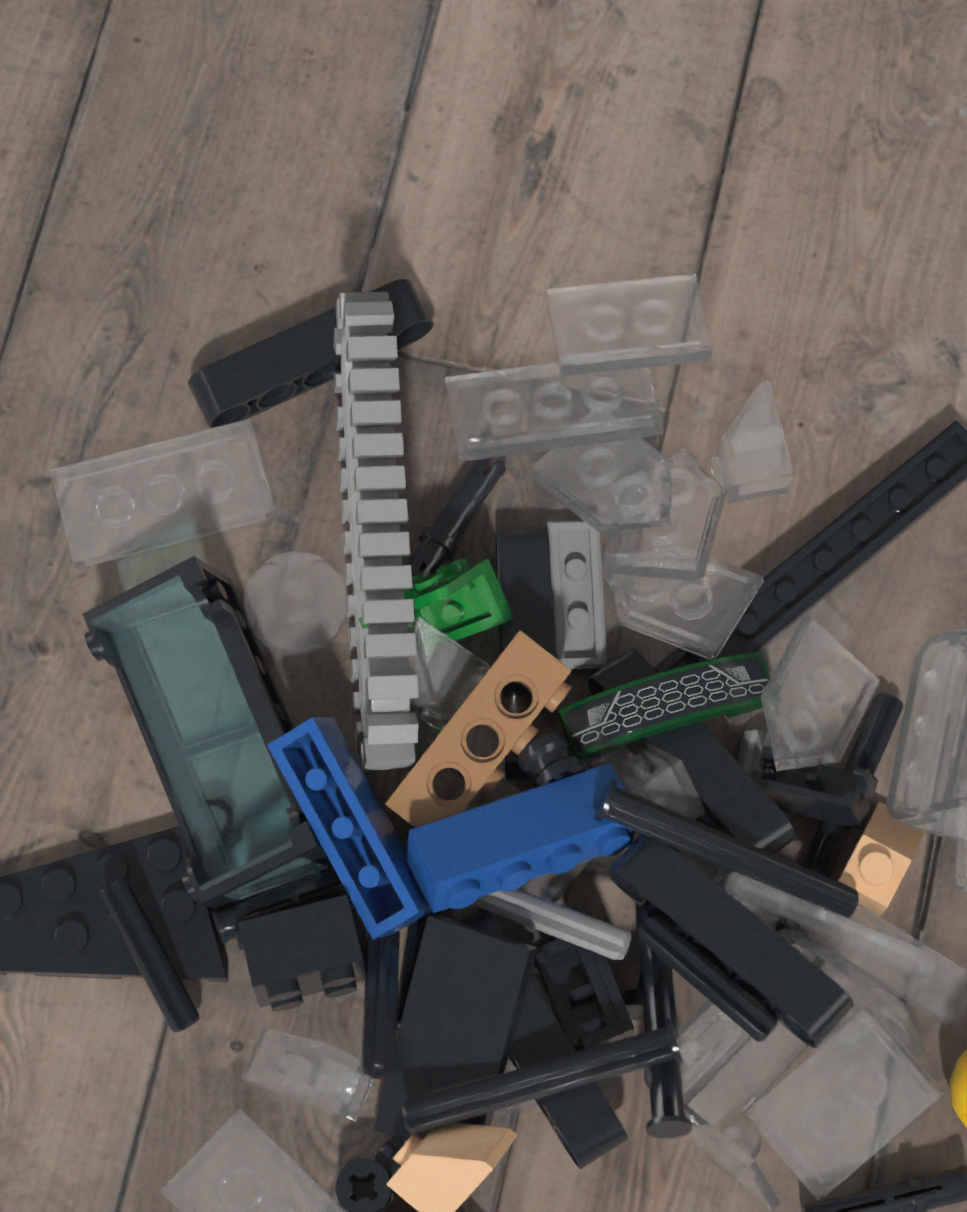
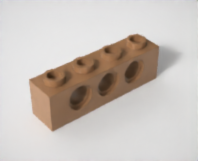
[385,631,572,828]

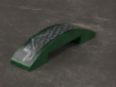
[558,652,779,761]

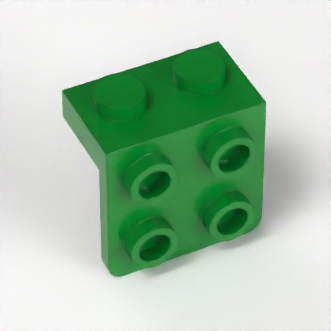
[359,557,514,655]

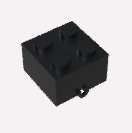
[235,895,365,1011]

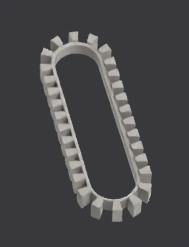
[334,292,419,771]

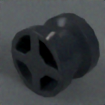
[517,732,586,788]
[335,1158,392,1212]

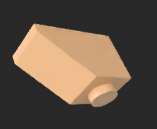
[837,802,927,921]
[387,1123,518,1212]

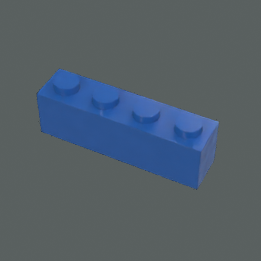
[267,717,432,939]
[406,763,635,914]

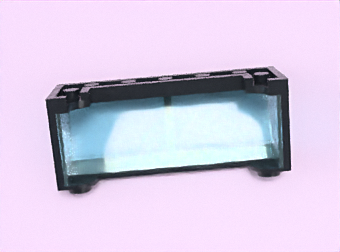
[83,556,333,909]

